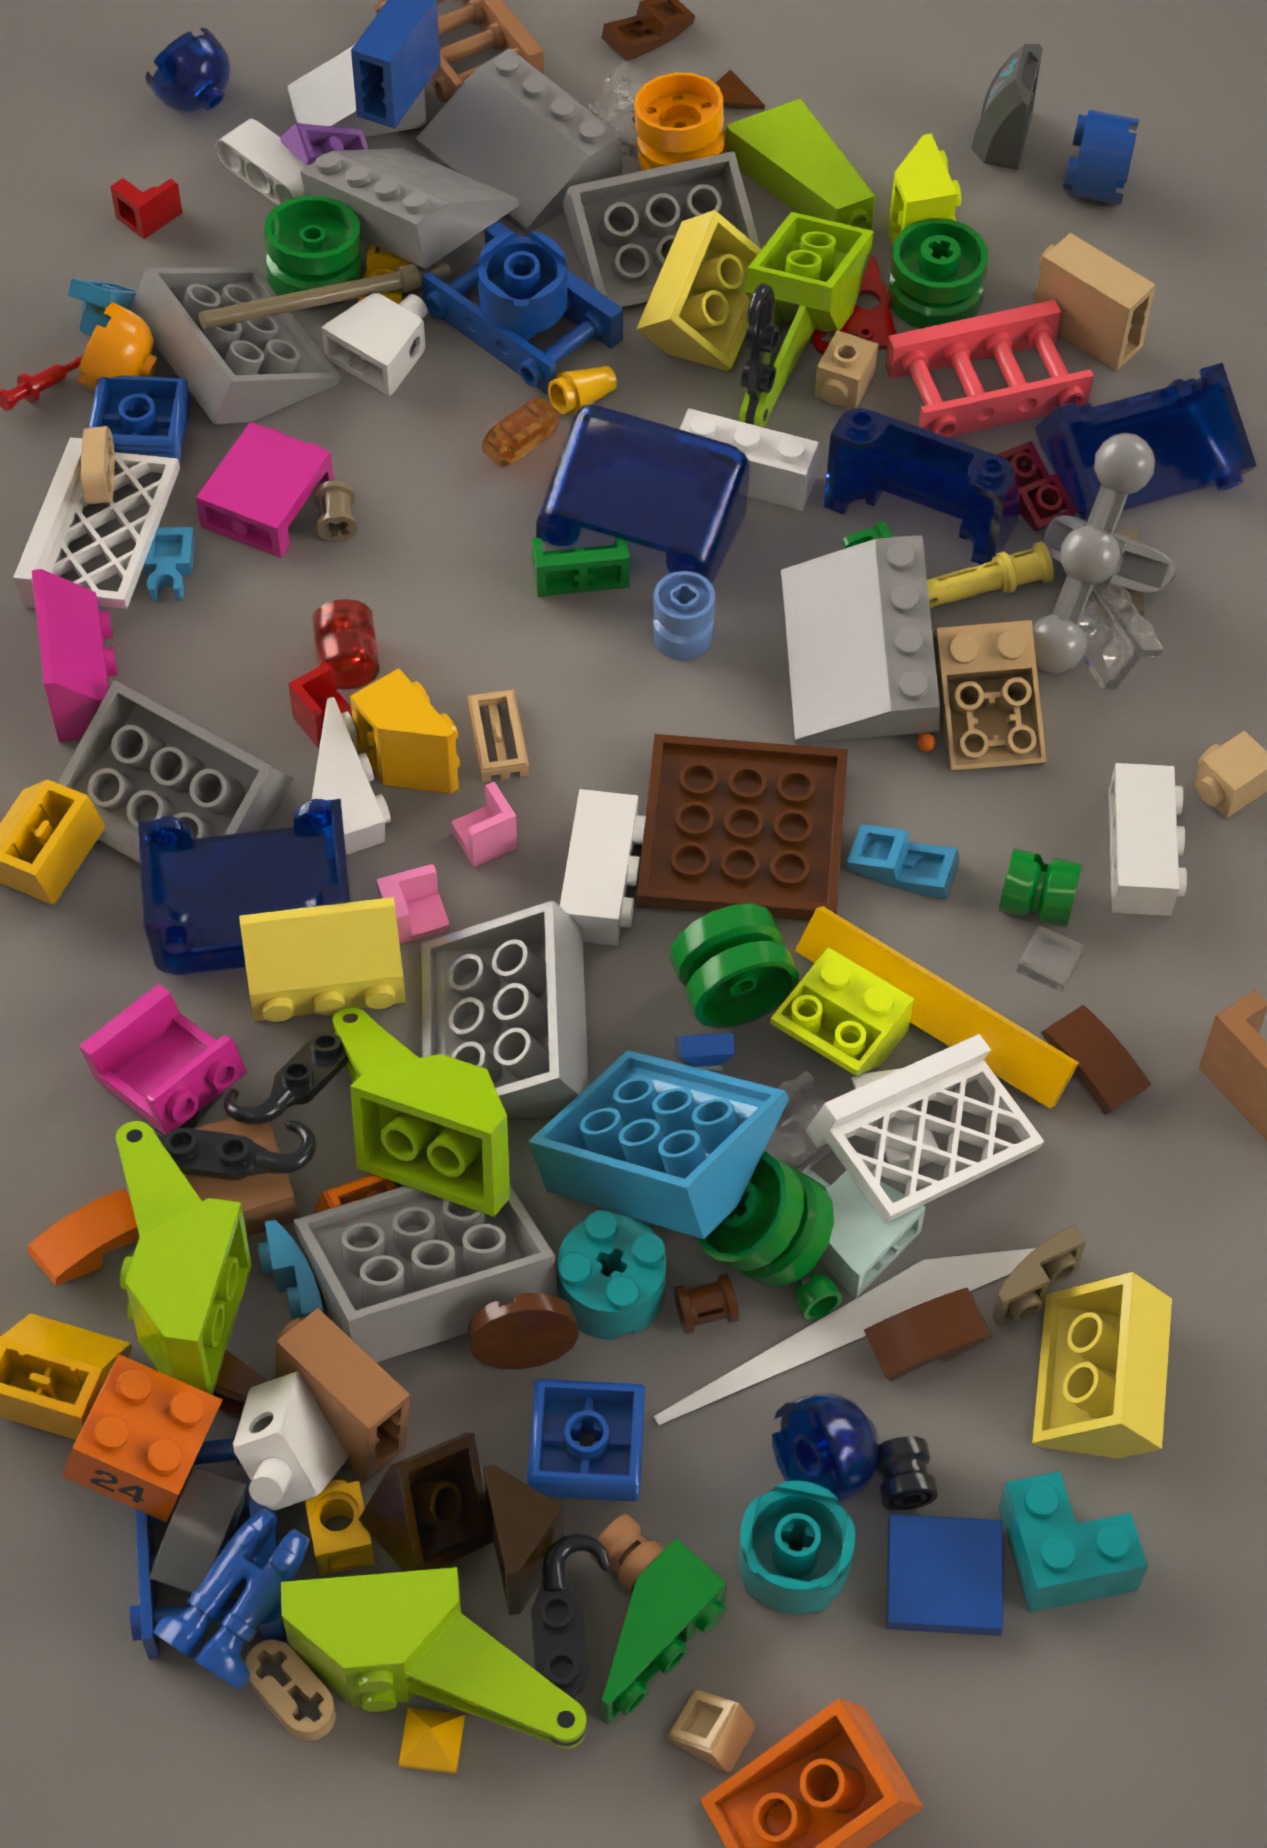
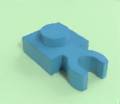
[144,527,195,601]

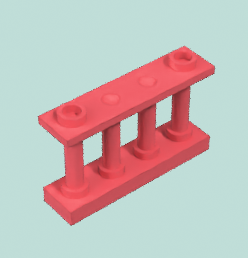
[885,300,1094,444]

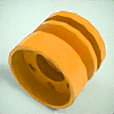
[634,72,726,171]

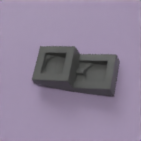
[149,1468,249,1593]

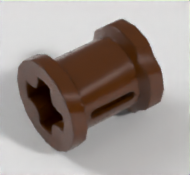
[673,1274,739,1334]

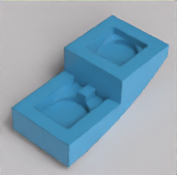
[846,824,960,900]

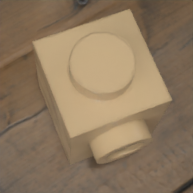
[814,330,878,411]
[1194,730,1267,819]

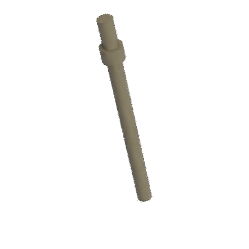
[199,262,451,330]

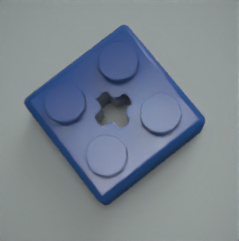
[88,376,191,463]
[527,1379,645,1501]

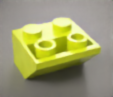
[888,133,961,247]
[770,947,914,1076]

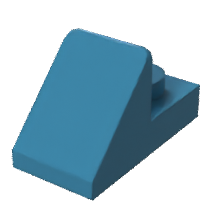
[67,278,137,336]

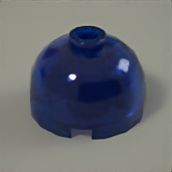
[145,27,231,112]
[772,1393,878,1504]

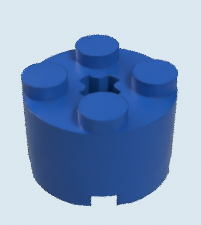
[1063,109,1139,205]
[477,231,568,340]

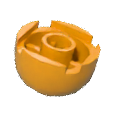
[76,302,159,391]

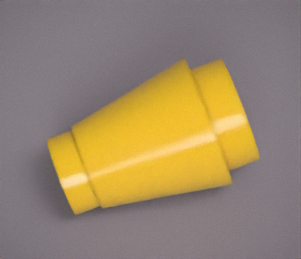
[548,365,617,415]

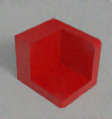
[110,178,183,239]
[288,662,353,749]

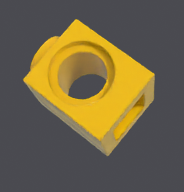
[305,1480,375,1576]

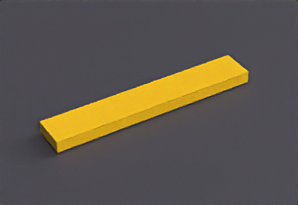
[795,906,1079,1109]

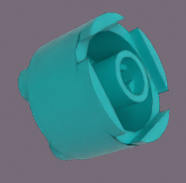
[557,1210,666,1340]
[738,1481,855,1614]

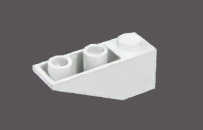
[312,697,391,861]

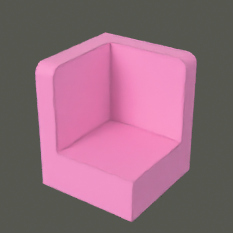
[451,782,518,868]
[376,864,450,944]

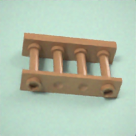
[375,0,544,103]

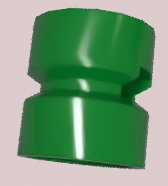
[998,848,1082,927]

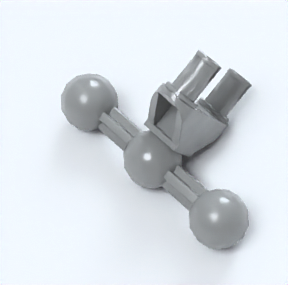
[1033,433,1178,674]

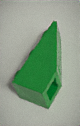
[602,1538,727,1724]

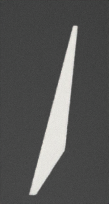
[653,1248,1036,1425]

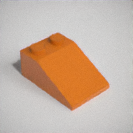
[699,1698,924,1848]

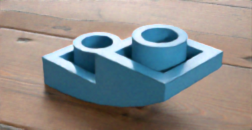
[258,1220,324,1319]

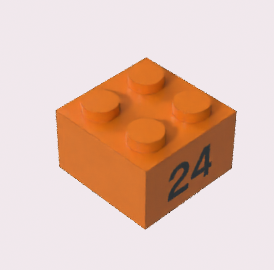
[62,1354,223,1522]

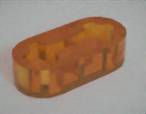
[482,397,560,467]

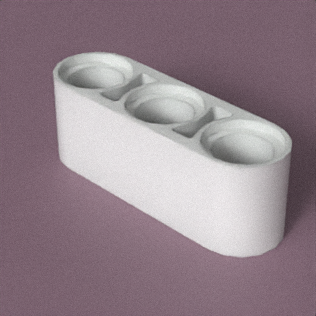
[215,119,309,206]

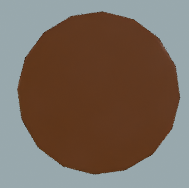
[468,1292,579,1370]

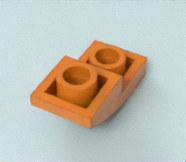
[27,1188,139,1286]

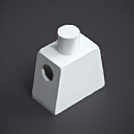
[321,293,428,397]
[233,1371,348,1510]

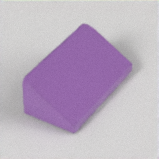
[280,123,369,165]

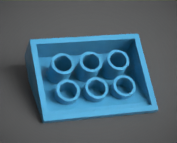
[528,1050,789,1239]

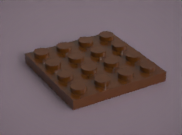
[637,734,848,921]

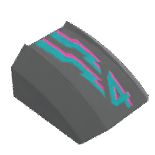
[971,44,1043,170]

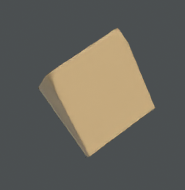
[667,1689,755,1773]

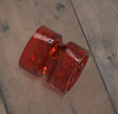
[312,599,380,690]

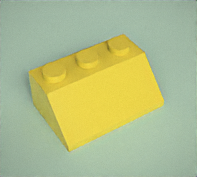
[637,210,762,371]
[239,897,406,1022]
[1032,1272,1172,1459]

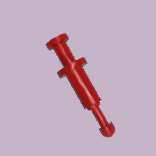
[0,355,83,411]

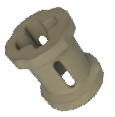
[314,480,357,542]

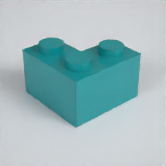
[998,1471,1148,1613]

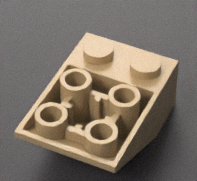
[932,620,1047,772]

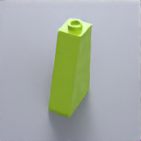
[725,98,875,229]

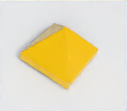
[398,1707,465,1774]

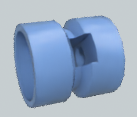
[653,571,715,660]

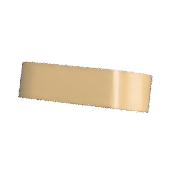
[81,426,115,505]
[245,1639,336,1742]

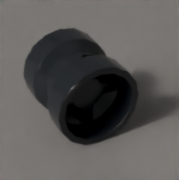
[872,1436,938,1511]

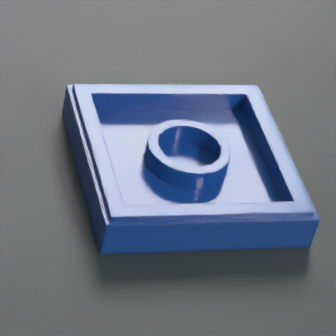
[887,1514,1003,1636]

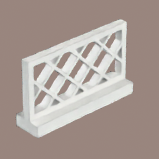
[13,437,180,609]
[805,1034,1045,1223]

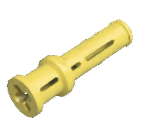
[927,541,1054,608]

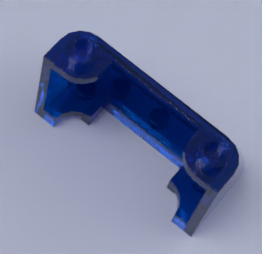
[1035,363,1257,520]
[536,404,750,584]
[823,408,1022,565]
[138,799,353,975]

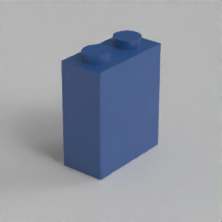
[351,0,441,129]

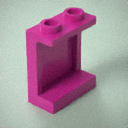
[196,422,334,558]
[79,983,247,1135]

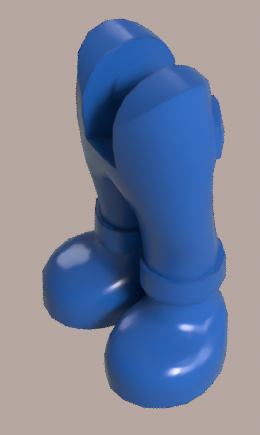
[153,1508,310,1691]

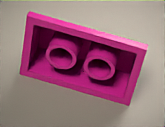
[31,569,118,742]

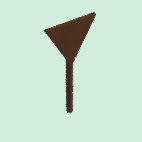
[632,69,765,123]

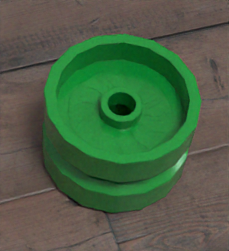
[264,196,362,306]
[888,218,988,329]
[670,904,800,1028]
[697,1151,834,1287]

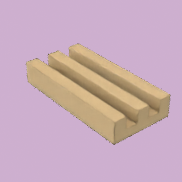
[467,689,530,782]

